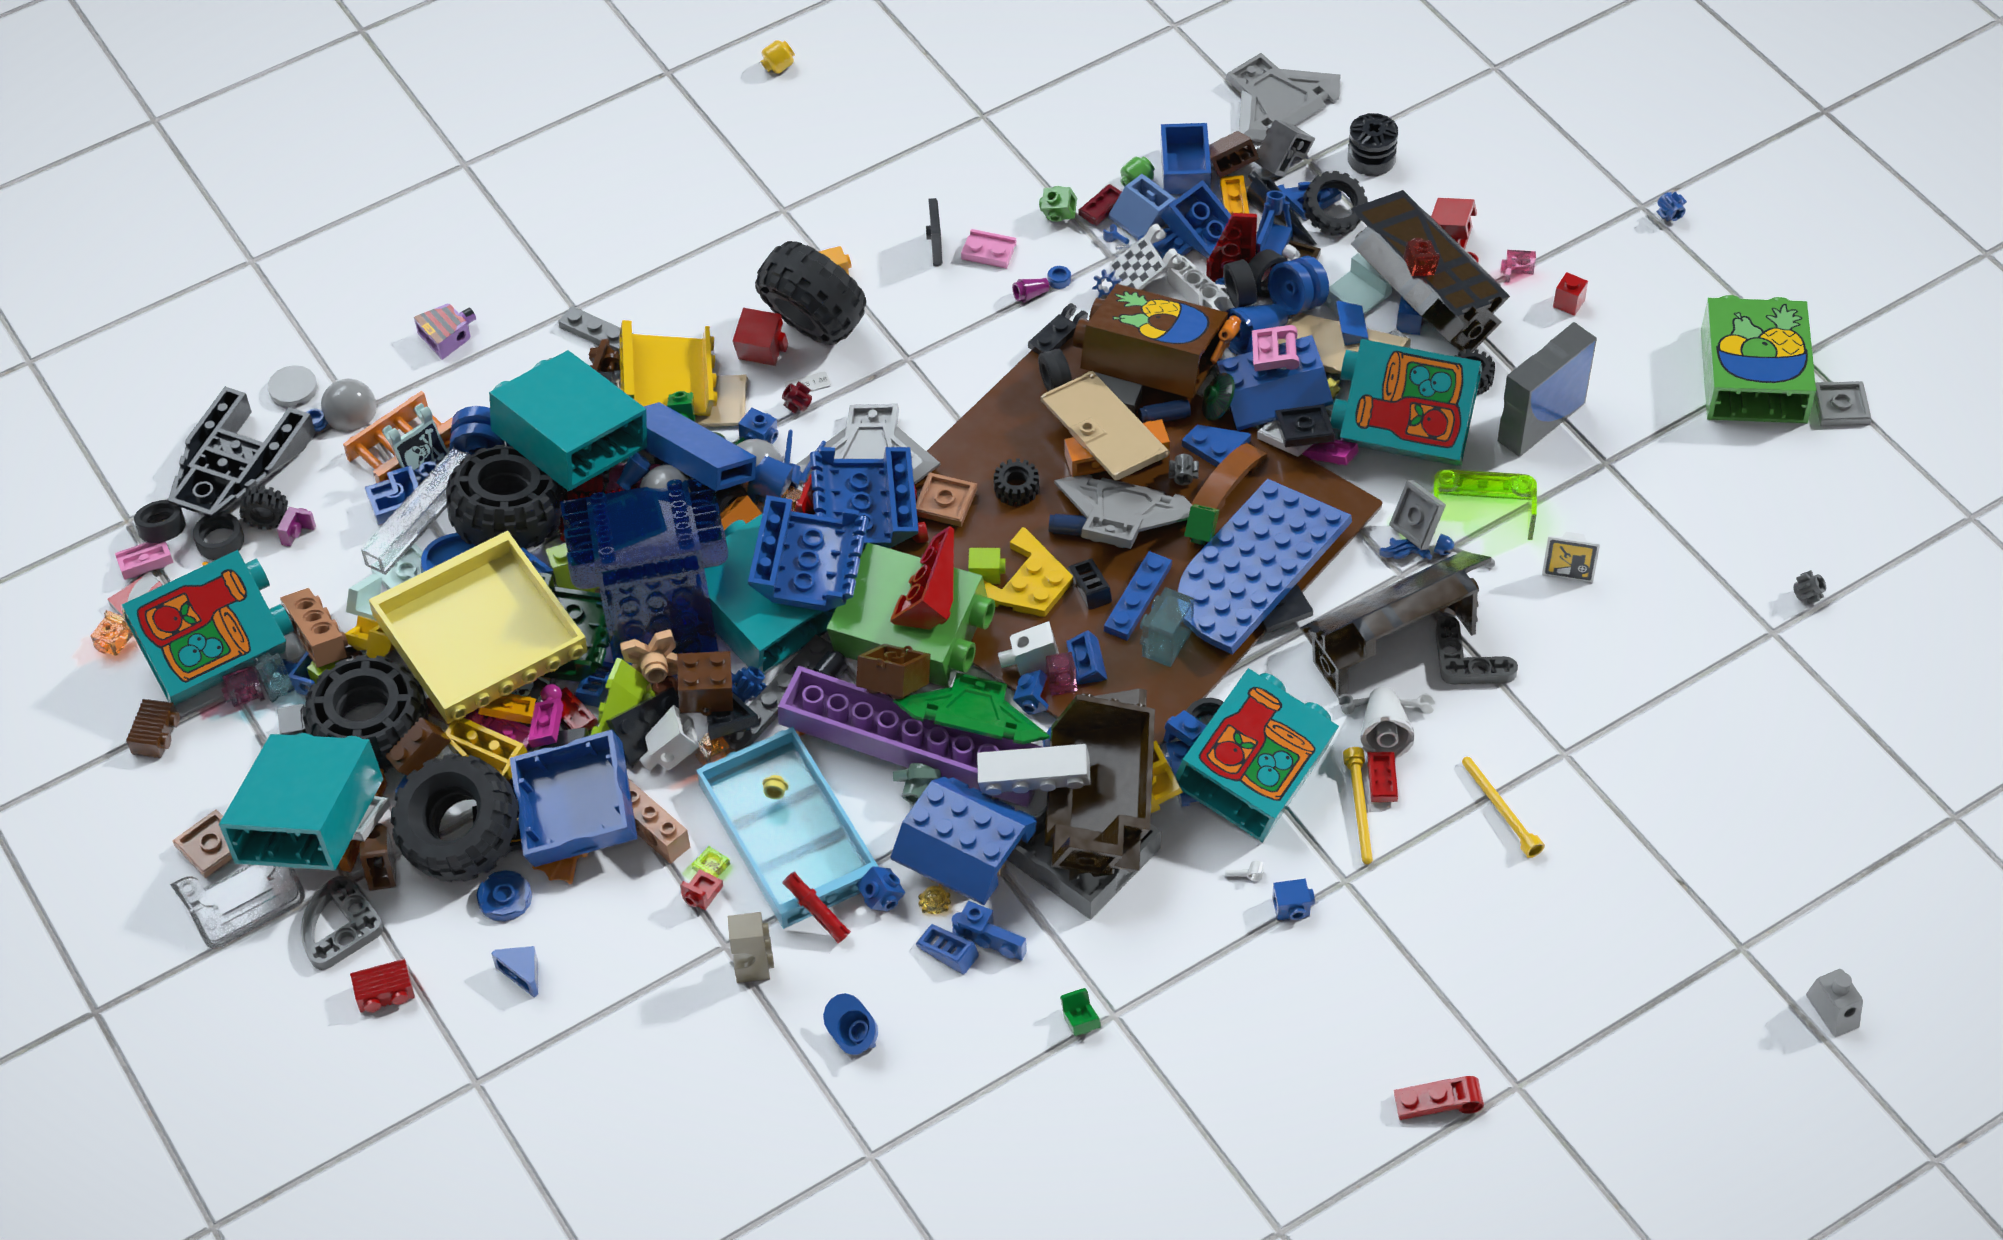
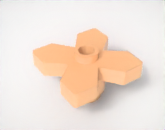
[620,629,678,683]

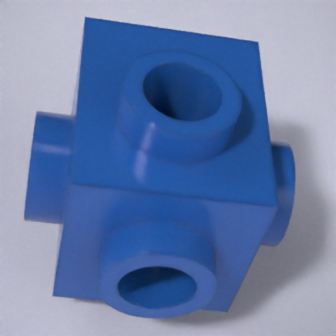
[738,407,779,444]
[856,866,906,911]

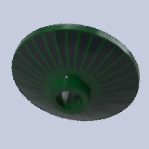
[1202,373,1235,421]

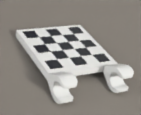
[1108,224,1183,290]

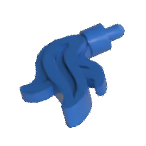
[1379,537,1432,559]

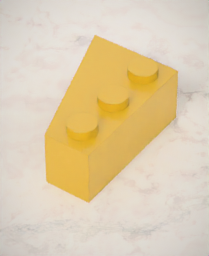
[445,718,528,782]

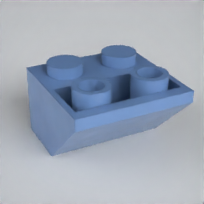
[1109,174,1176,240]

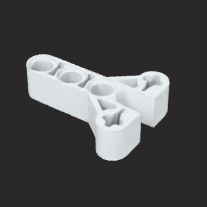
[1167,256,1254,312]

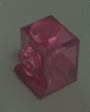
[1046,652,1077,696]
[221,666,265,707]

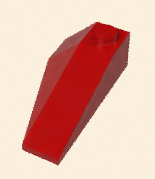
[1206,213,1257,282]
[890,526,954,630]

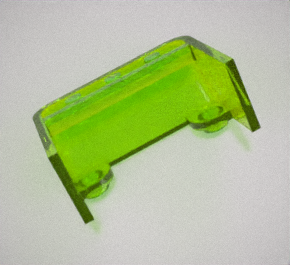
[1431,469,1537,540]

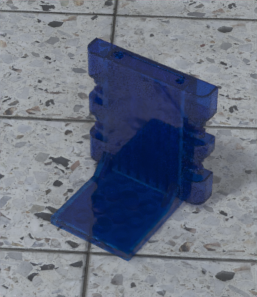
[560,479,728,666]

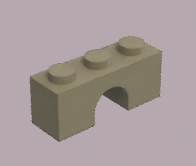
[727,912,774,983]

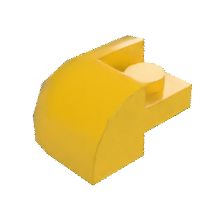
[344,616,395,658]
[1151,741,1183,813]

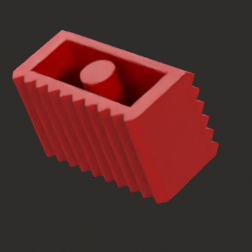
[350,958,415,1013]

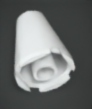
[1360,687,1414,758]

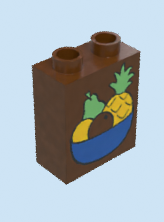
[1073,284,1228,398]

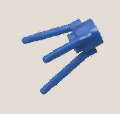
[1256,191,1293,242]
[784,429,826,489]

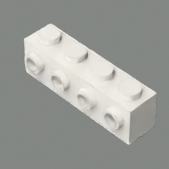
[977,744,1090,796]

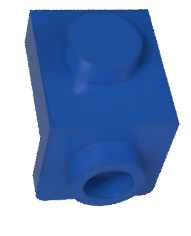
[1012,670,1049,715]
[1164,710,1207,747]
[957,900,994,934]

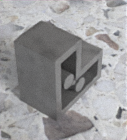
[1254,120,1316,177]

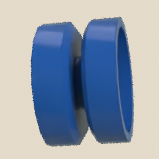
[1268,256,1329,315]
[449,406,505,463]

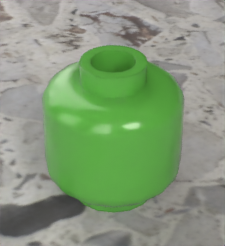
[1120,156,1155,187]

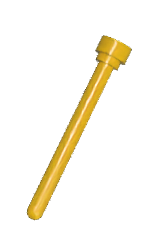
[1343,747,1373,865]
[1462,756,1545,858]

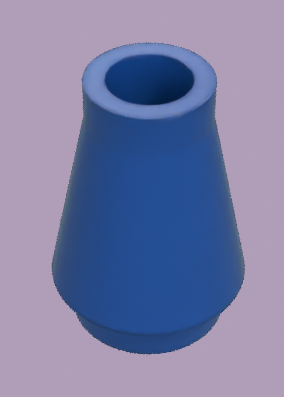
[616,452,652,491]

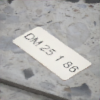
[784,371,831,391]

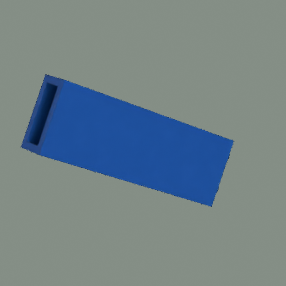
[643,402,757,491]

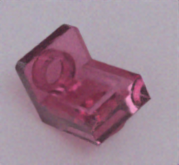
[1500,249,1536,283]

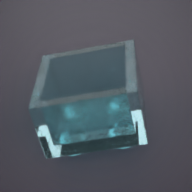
[1140,587,1194,667]

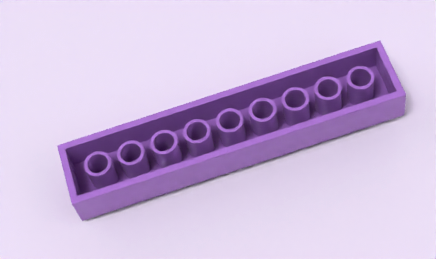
[778,666,1042,808]

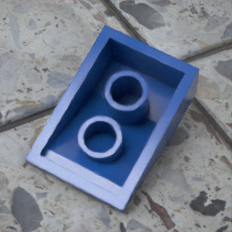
[1160,180,1232,259]

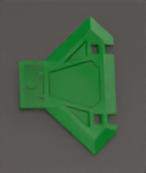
[893,672,1050,744]

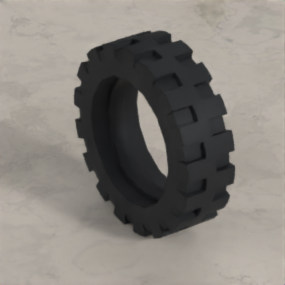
[1302,171,1368,235]

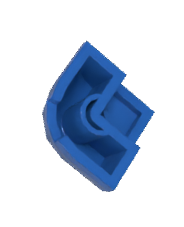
[746,456,793,506]
[365,465,419,525]

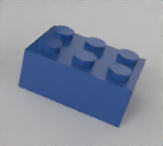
[1160,123,1211,194]

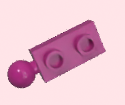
[1302,439,1359,466]
[528,684,564,748]
[464,709,531,752]

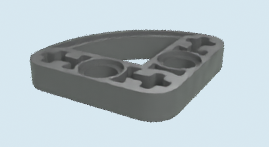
[301,875,383,970]

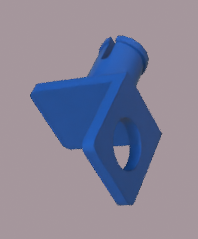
[275,652,315,696]

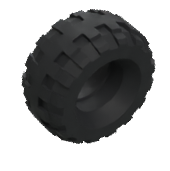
[755,241,867,345]
[446,445,564,550]
[303,655,429,773]
[390,753,519,882]

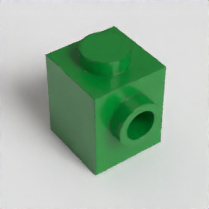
[1184,504,1220,545]

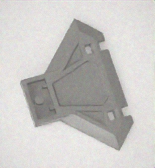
[1226,53,1341,142]
[797,403,941,484]
[1054,474,1192,549]

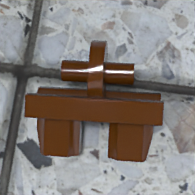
[588,339,620,373]

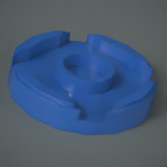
[476,870,532,922]

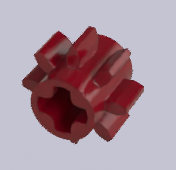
[782,381,812,414]

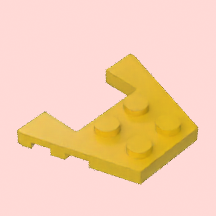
[984,527,1073,617]

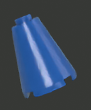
[1225,304,1288,355]

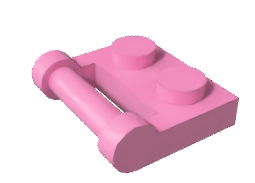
[1252,325,1299,371]

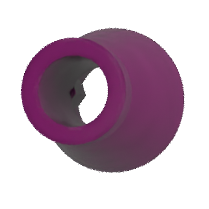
[1012,278,1050,302]

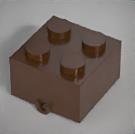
[856,644,931,699]
[677,651,733,716]

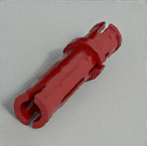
[782,871,851,943]

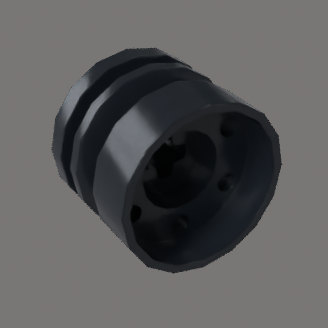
[1347,113,1398,176]

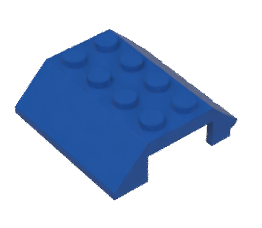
[1216,335,1334,431]
[810,447,918,548]
[748,495,868,611]
[890,777,1037,906]

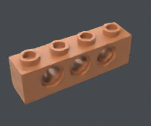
[279,588,348,668]
[628,778,691,864]

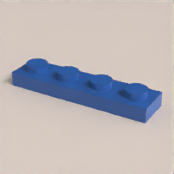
[1104,551,1172,640]

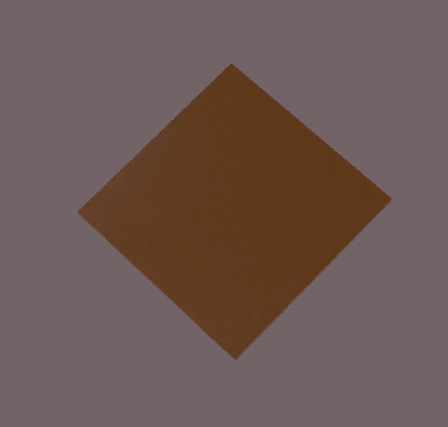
[858,320,1383,747]

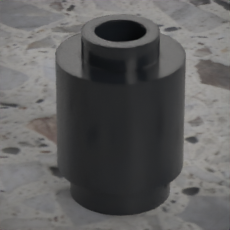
[813,651,848,679]

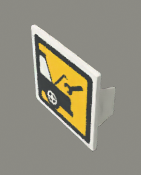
[1542,531,1600,583]

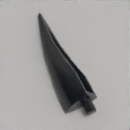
[1246,171,1317,246]

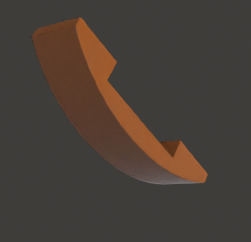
[1192,443,1268,510]

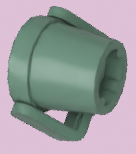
[893,763,942,805]

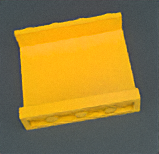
[619,320,717,416]

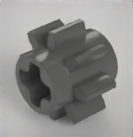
[1169,454,1199,485]
[1793,570,1827,605]

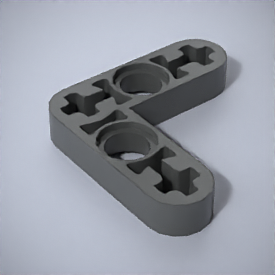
[1436,616,1518,685]

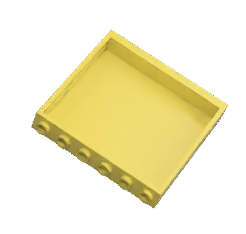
[369,531,587,724]

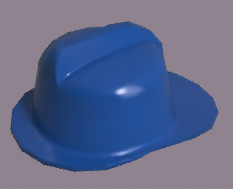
[823,993,879,1055]

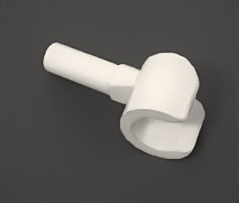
[1282,244,1300,261]
[1399,693,1436,714]
[1225,860,1265,882]

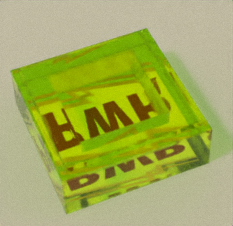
[691,846,731,878]

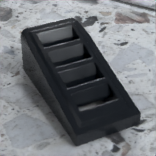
[1068,558,1112,610]

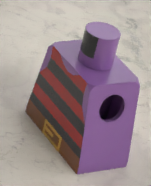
[413,303,476,360]

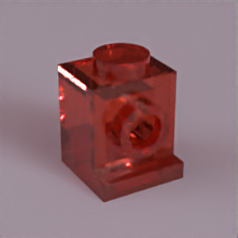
[1403,238,1440,276]

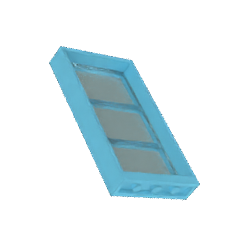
[696,727,879,929]

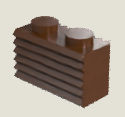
[126,699,180,759]
[386,718,451,776]

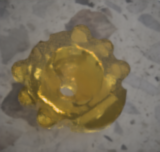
[918,885,951,914]

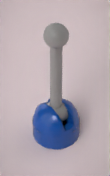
[1434,533,1495,568]

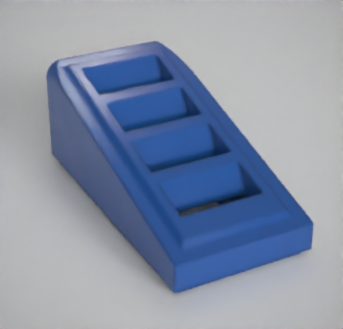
[575,661,614,708]
[916,924,979,974]

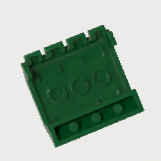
[538,572,626,682]

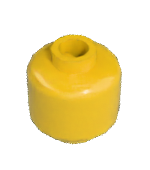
[760,40,795,74]

